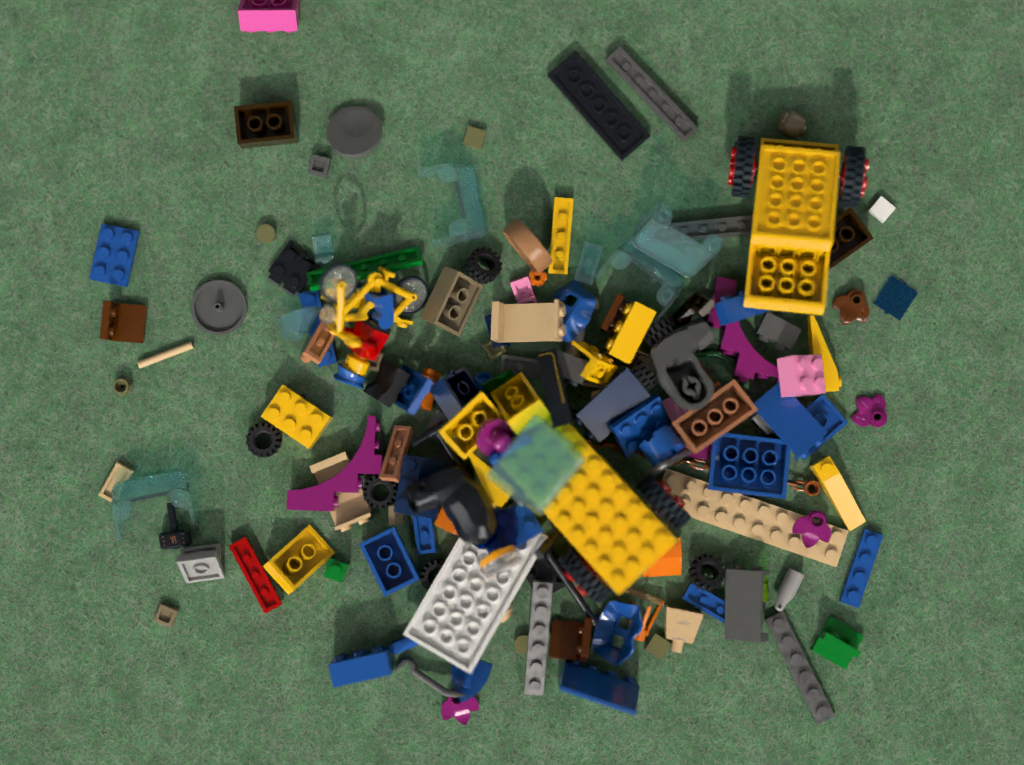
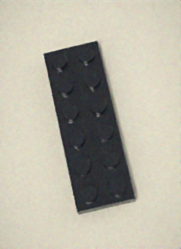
[547,51,651,162]

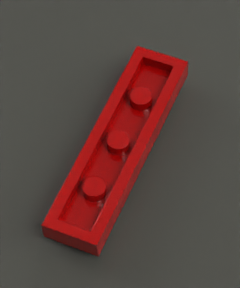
[229,536,283,614]

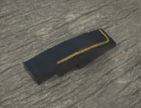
[537,348,573,428]

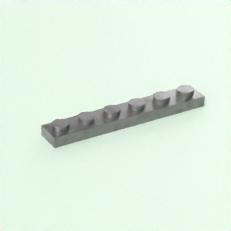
[606,47,698,142]
[524,580,553,695]
[764,611,835,724]

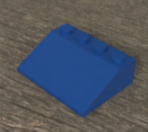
[708,433,791,499]
[558,660,640,715]

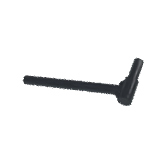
[410,420,465,468]
[535,528,599,626]

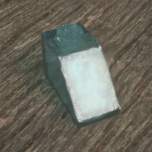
[277,306,319,342]

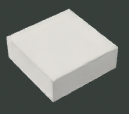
[868,196,896,223]

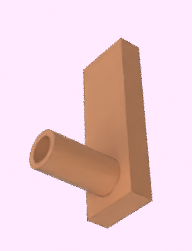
[301,306,335,364]
[379,425,414,485]

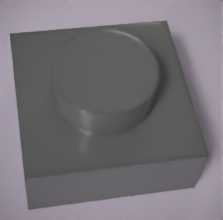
[307,154,331,178]

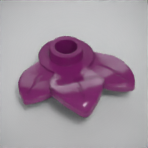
[850,394,887,427]
[792,510,831,548]
[441,688,479,725]

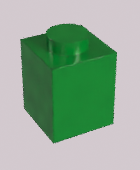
[323,557,350,583]

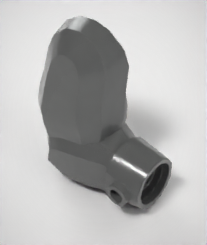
[650,318,714,411]

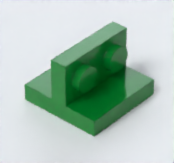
[810,616,864,670]

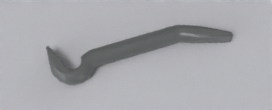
[394,657,467,697]

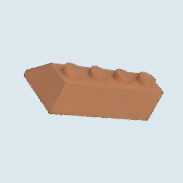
[671,379,758,454]

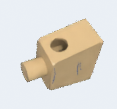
[664,606,703,653]

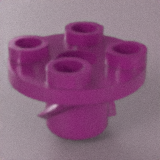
[476,418,513,456]

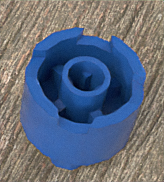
[639,424,686,466]

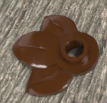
[832,289,869,325]

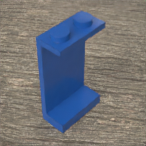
[753,382,828,461]

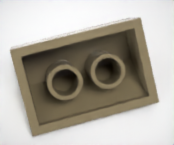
[420,266,484,337]

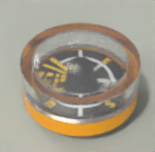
[480,546,521,578]

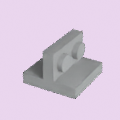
[177,543,225,584]

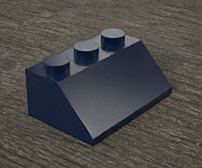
[393,454,447,519]

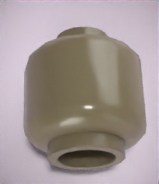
[777,110,807,138]

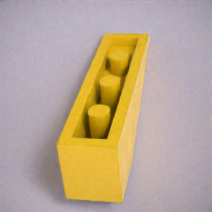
[807,315,842,392]
[809,456,866,532]

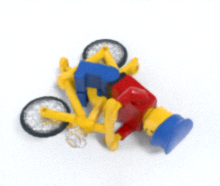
[319,263,428,389]

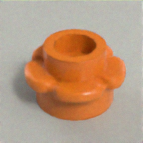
[528,270,547,287]

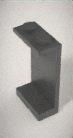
[724,565,770,643]

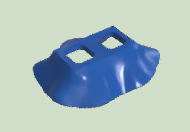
[553,281,596,342]
[592,600,643,666]

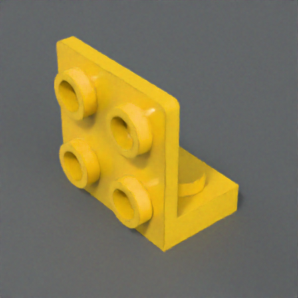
[571,340,618,386]

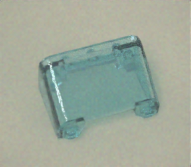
[631,202,725,277]

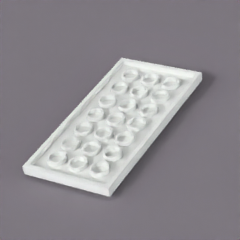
[403,505,549,674]

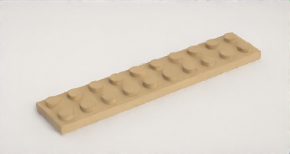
[661,468,848,567]

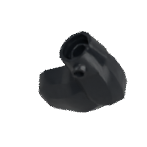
[404,465,497,545]

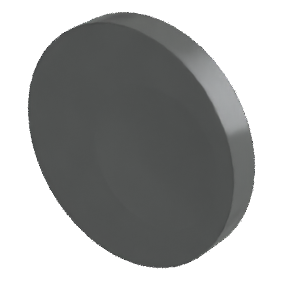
[327,106,383,158]
[191,280,248,335]

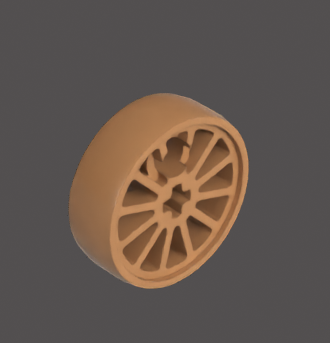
[502,219,553,274]

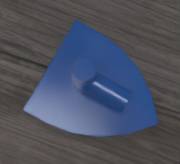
[451,661,492,703]

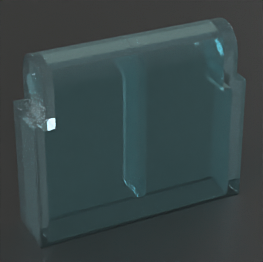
[486,414,586,516]

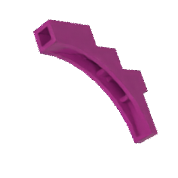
[706,276,779,383]
[286,416,384,511]

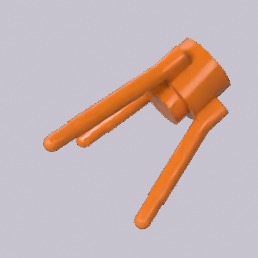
[628,600,664,641]

